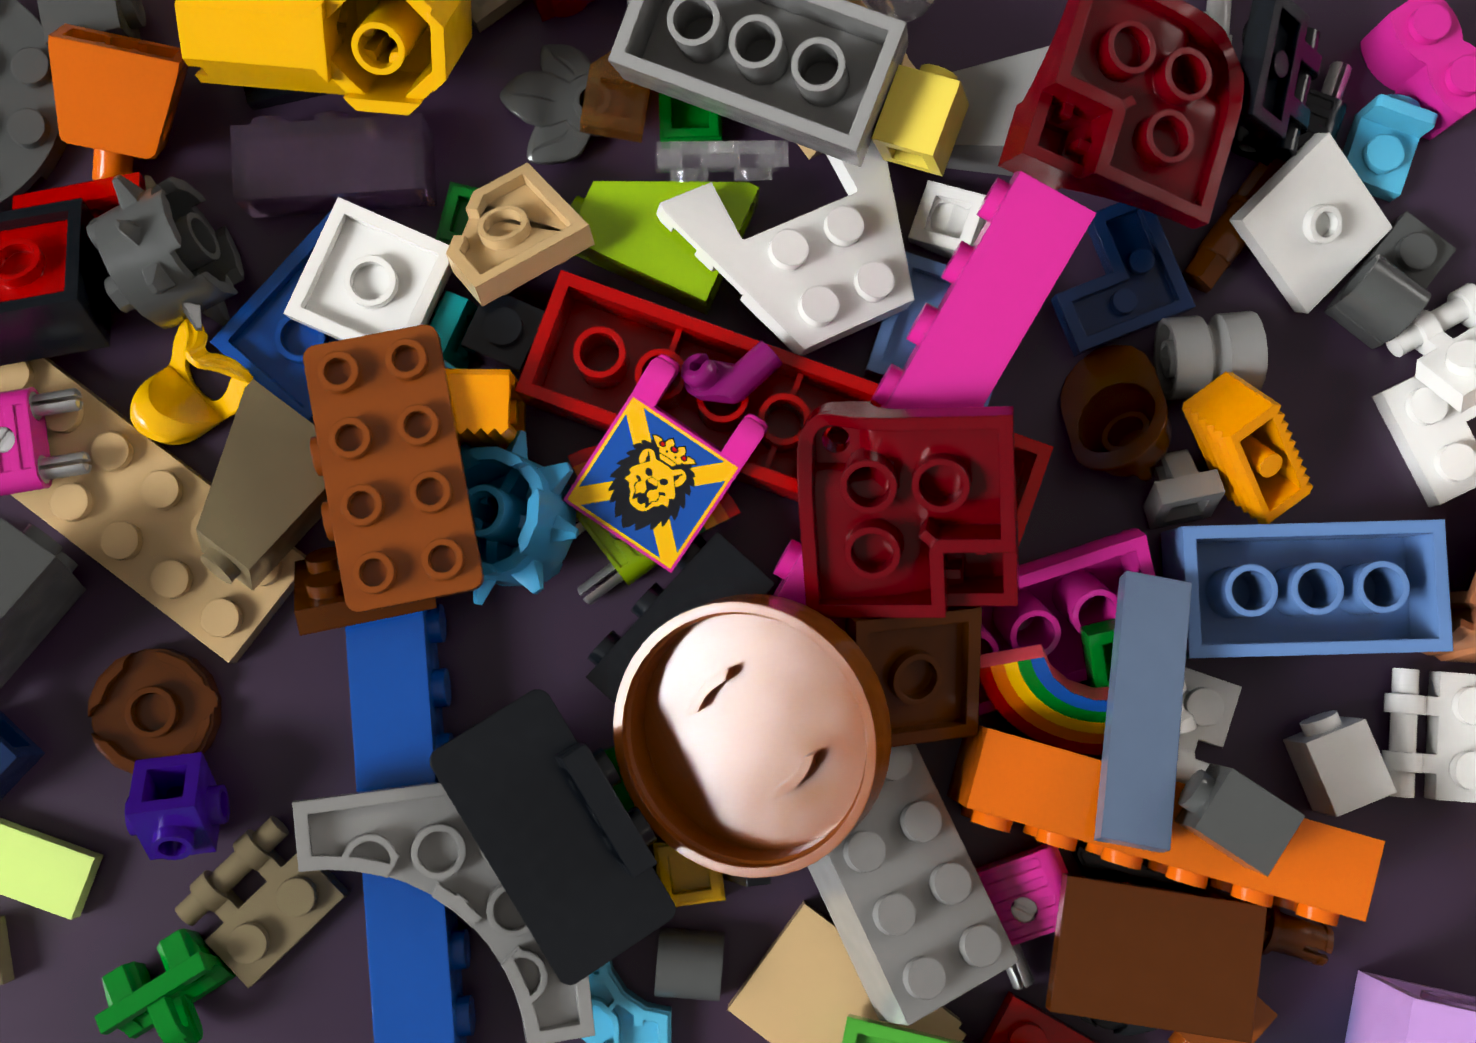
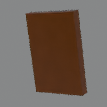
[1045,873,1267,1043]

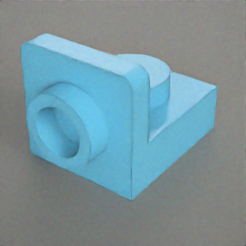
[1343,94,1438,202]

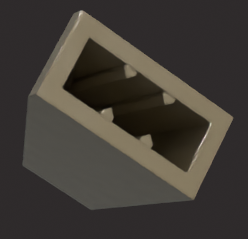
[196,379,327,591]

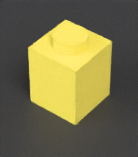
[871,64,969,177]

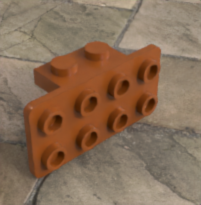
[303,325,484,613]

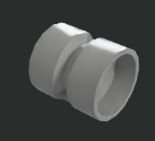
[1154,311,1268,400]

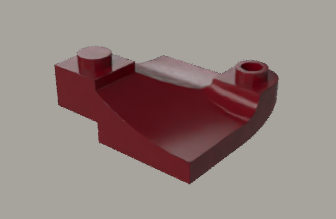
[998,0,1244,229]
[797,401,1019,618]

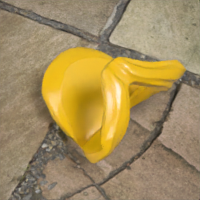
[130,318,254,445]

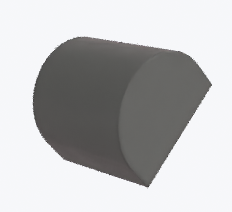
[654,927,725,1001]

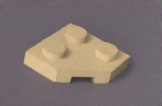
[446,162,595,307]

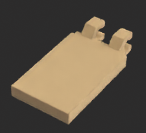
[727,900,967,1043]

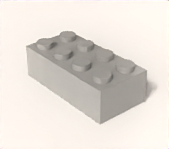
[608,0,909,167]
[807,744,1020,1026]

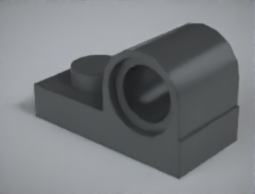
[1323,211,1456,350]

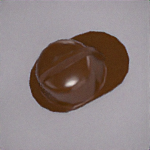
[1061,345,1172,481]

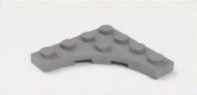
[292,781,595,1043]

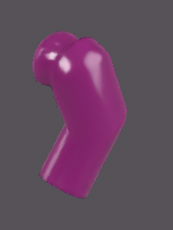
[681,341,783,404]

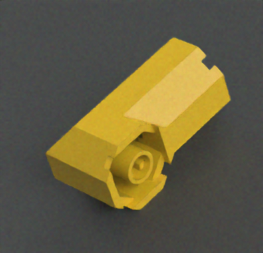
[175,0,472,116]

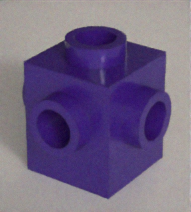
[125,752,230,860]

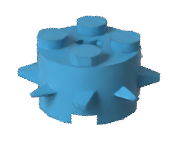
[460,430,579,605]

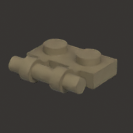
[175,816,350,989]

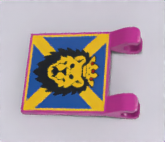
[563,354,768,573]

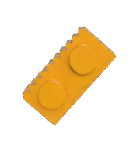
[446,368,526,450]
[1182,372,1313,524]

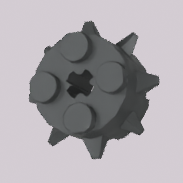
[86,174,245,331]

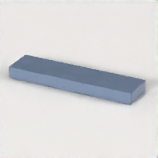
[1094,570,1192,853]

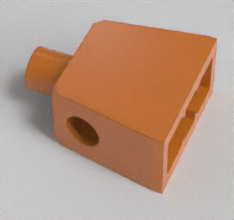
[48,23,188,180]

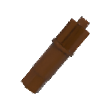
[1182,158,1286,294]

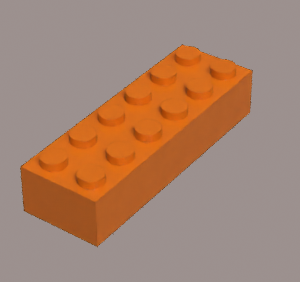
[947,725,1385,927]

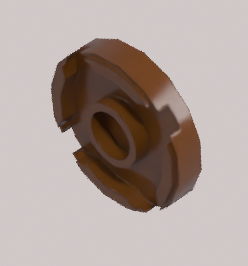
[88,649,222,774]

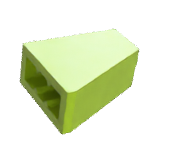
[571,181,759,315]

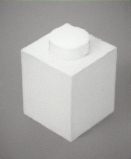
[1283,710,1397,817]

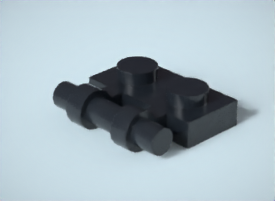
[1238,0,1322,157]

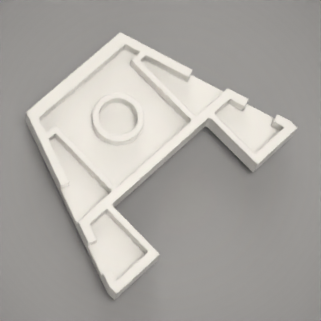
[656,140,915,356]

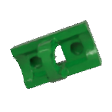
[94,928,236,1043]

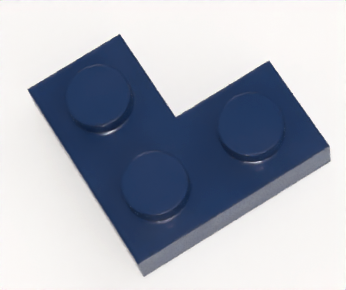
[1050,202,1196,357]

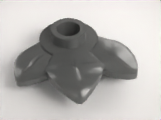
[499,44,625,165]

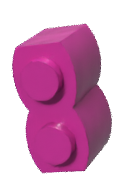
[1360,0,1476,141]

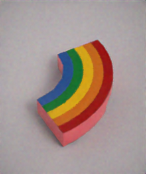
[980,644,1109,755]

